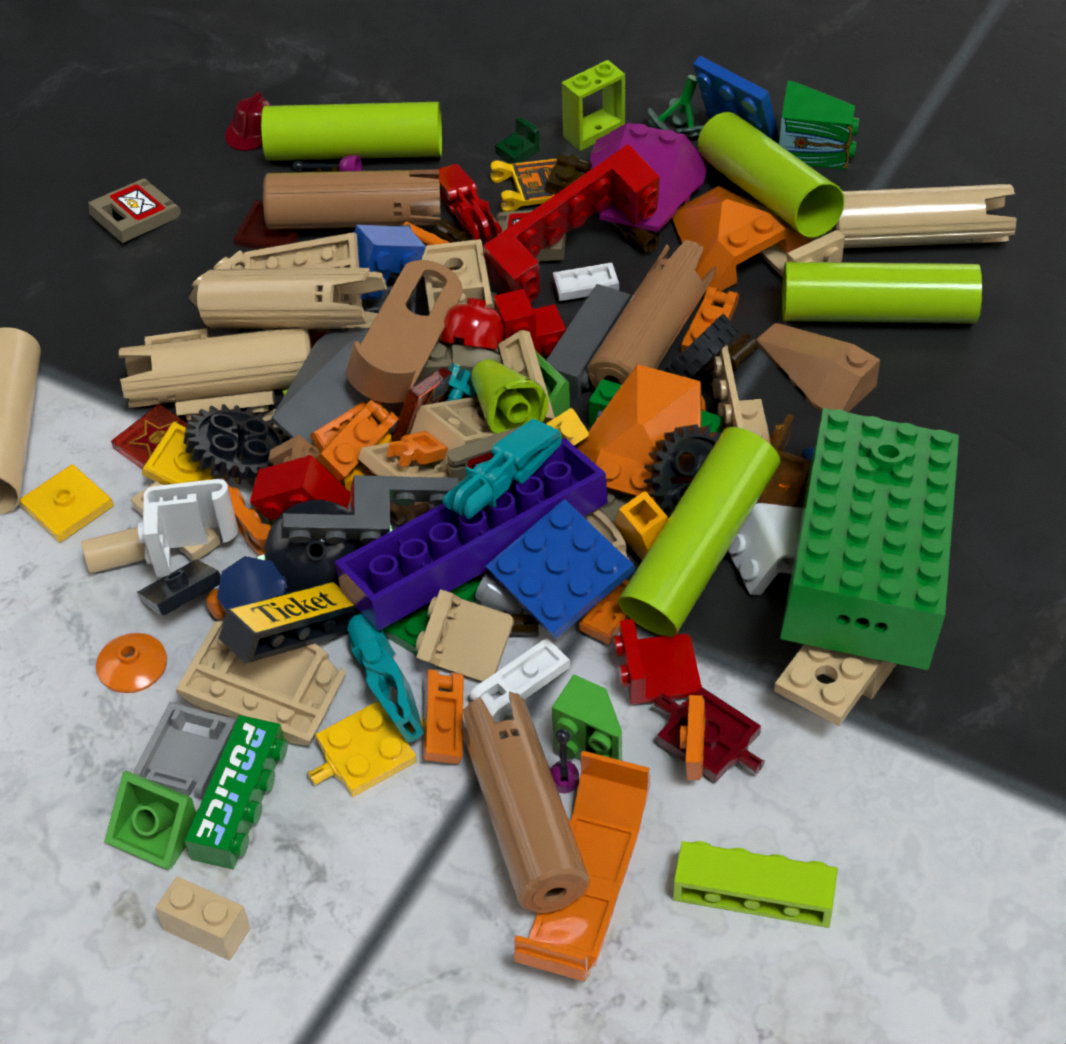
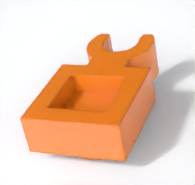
[386,430,448,466]

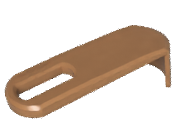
[345,260,463,403]

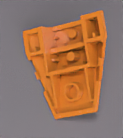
[671,186,812,292]
[576,364,701,502]

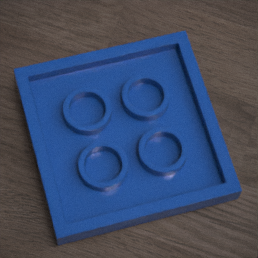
[693,56,780,144]
[486,499,636,640]

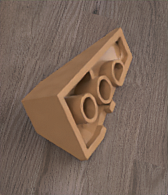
[756,322,880,413]

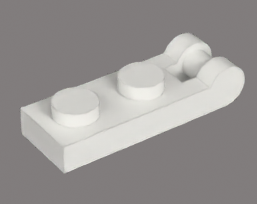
[469,638,570,723]

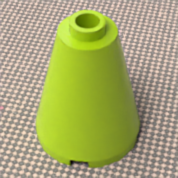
[471,359,549,434]

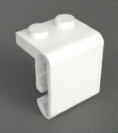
[138,479,238,577]
[728,503,803,595]

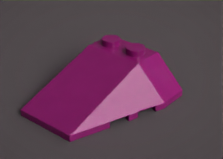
[589,123,709,232]

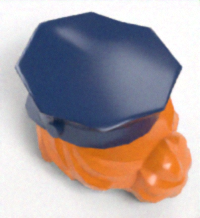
[206,556,287,620]

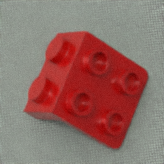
[614,619,702,705]

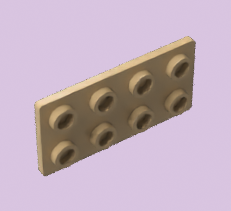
[713,344,771,444]

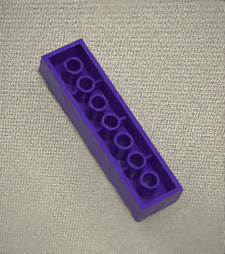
[335,438,608,631]

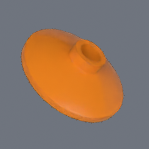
[96,633,167,693]

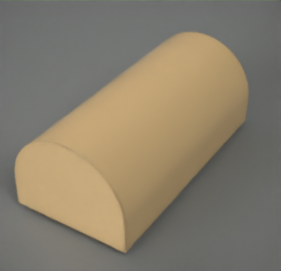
[81,527,146,574]

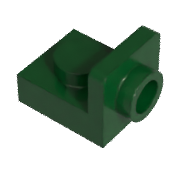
[495,117,540,164]

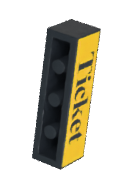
[218,581,359,664]

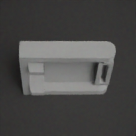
[134,702,236,799]

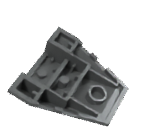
[271,327,427,449]

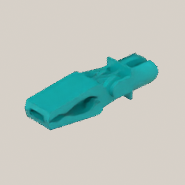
[442,418,562,520]
[347,614,424,743]

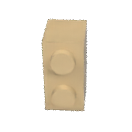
[155,876,251,961]

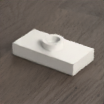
[553,263,619,301]

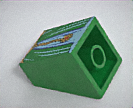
[779,81,859,170]

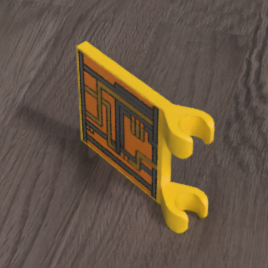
[490,159,561,212]

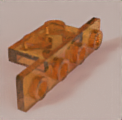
[756,414,811,507]

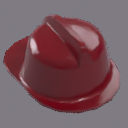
[225,92,271,151]

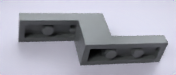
[281,475,459,544]

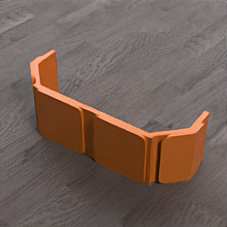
[514,751,650,982]

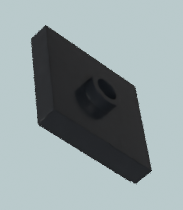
[137,559,221,616]

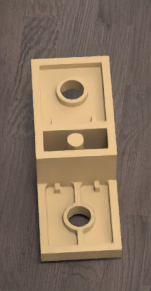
[421,239,498,392]
[358,396,495,478]
[774,644,897,726]

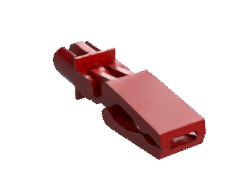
[437,163,502,242]

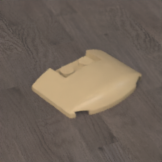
[244,232,362,335]
[176,621,346,745]

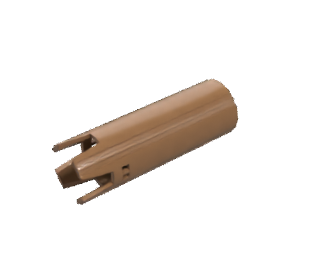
[263,169,441,230]
[587,239,716,388]
[461,691,590,913]

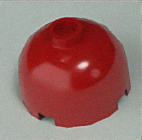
[439,298,504,349]

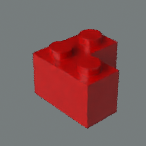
[494,289,566,357]
[250,455,351,521]

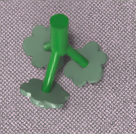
[647,75,704,139]

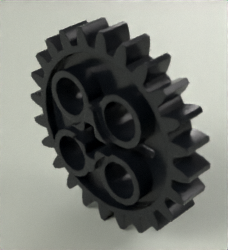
[183,404,289,485]
[644,424,720,519]

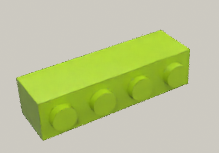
[673,841,838,928]

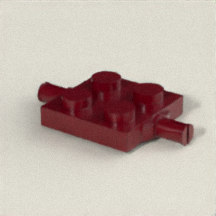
[654,687,765,783]

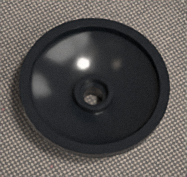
[265,500,366,593]

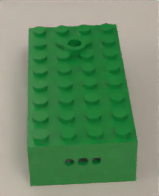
[780,408,959,670]

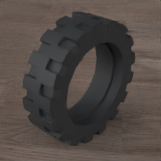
[663,313,740,378]

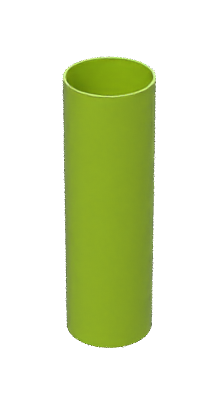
[261,102,442,161]
[698,112,845,238]
[782,262,982,324]
[618,427,781,637]

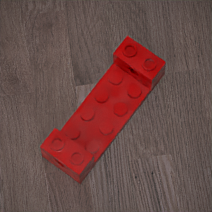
[483,143,660,303]

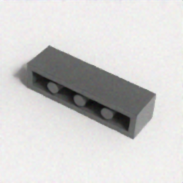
[546,284,631,399]

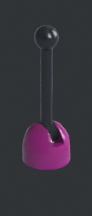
[292,155,362,172]
[550,728,579,794]

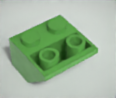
[552,674,622,761]

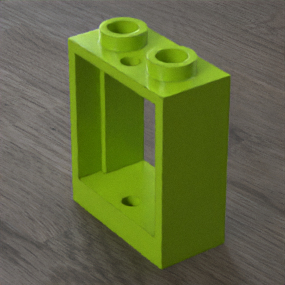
[562,60,625,151]

